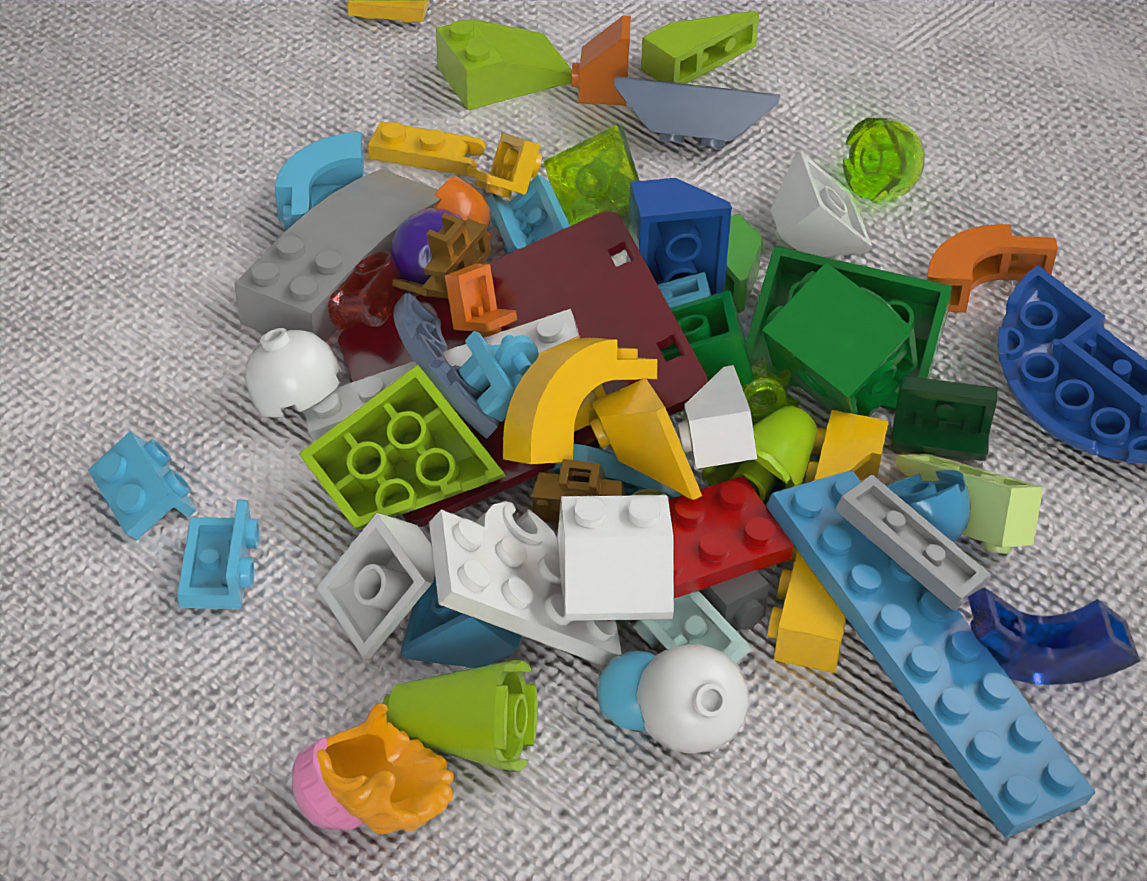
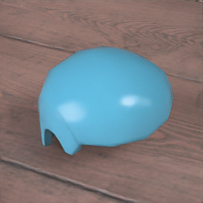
[597,651,656,732]

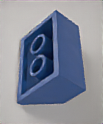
[626,178,732,295]

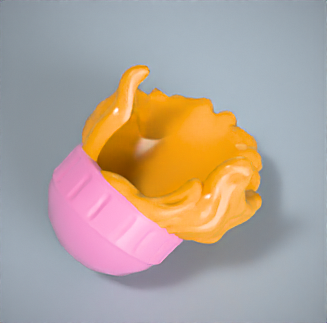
[292,703,454,835]

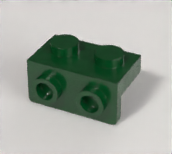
[891,375,998,461]

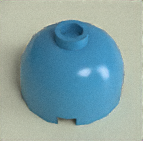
[886,470,971,542]

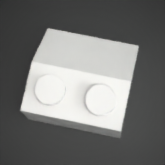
[557,495,674,621]

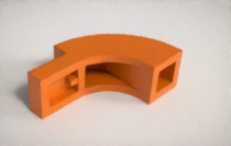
[926,224,1058,313]

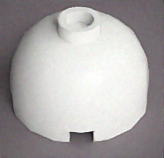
[245,328,342,418]
[636,644,749,754]

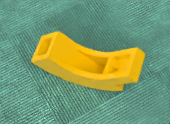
[503,337,657,464]

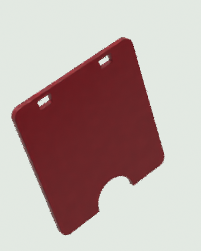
[338,211,708,527]

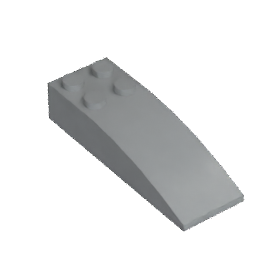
[234,169,440,342]

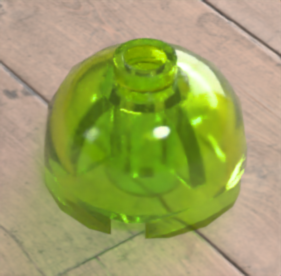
[843,118,925,201]

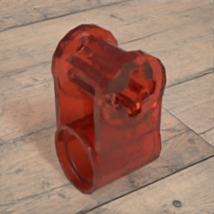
[328,251,410,329]

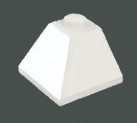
[771,152,873,257]
[317,513,435,659]

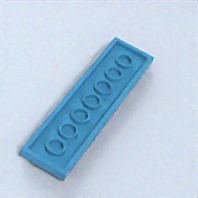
[766,470,1096,838]

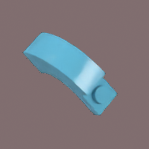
[275,132,364,231]

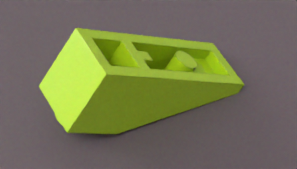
[641,11,759,84]

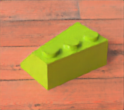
[299,364,506,531]

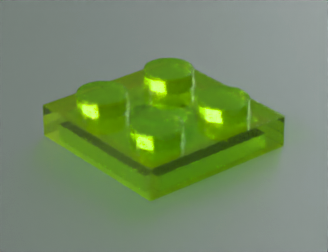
[543,125,640,226]

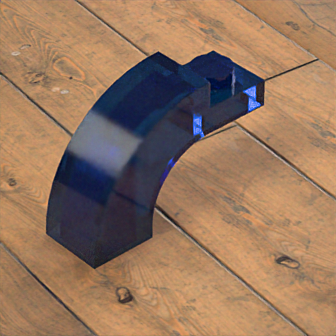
[968,587,1140,685]

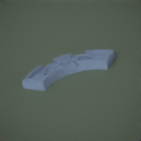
[394,293,500,439]

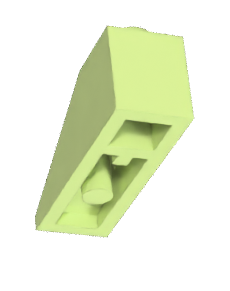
[896,454,1043,554]

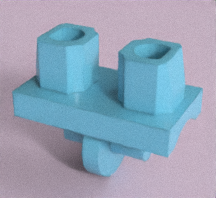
[458,331,539,422]

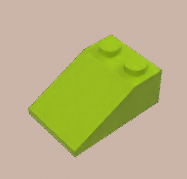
[436,19,572,110]

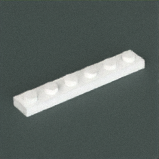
[305,309,580,442]

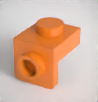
[445,263,517,338]

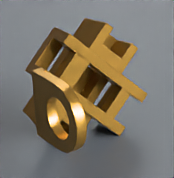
[391,213,492,299]
[532,459,626,528]

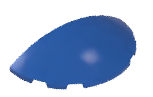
[997,265,1147,464]

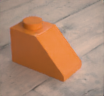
[571,16,631,106]

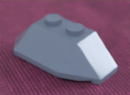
[614,76,780,147]

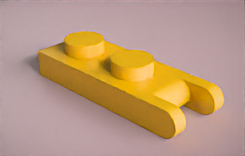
[368,121,486,176]

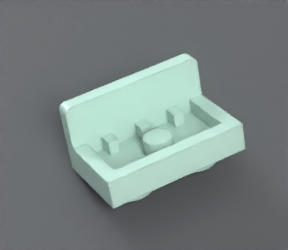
[632,591,752,664]

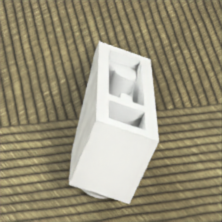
[677,365,757,469]

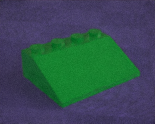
[746,246,952,411]

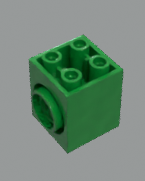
[762,262,918,417]

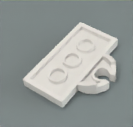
[429,502,622,666]

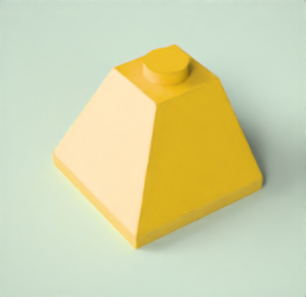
[589,378,702,500]

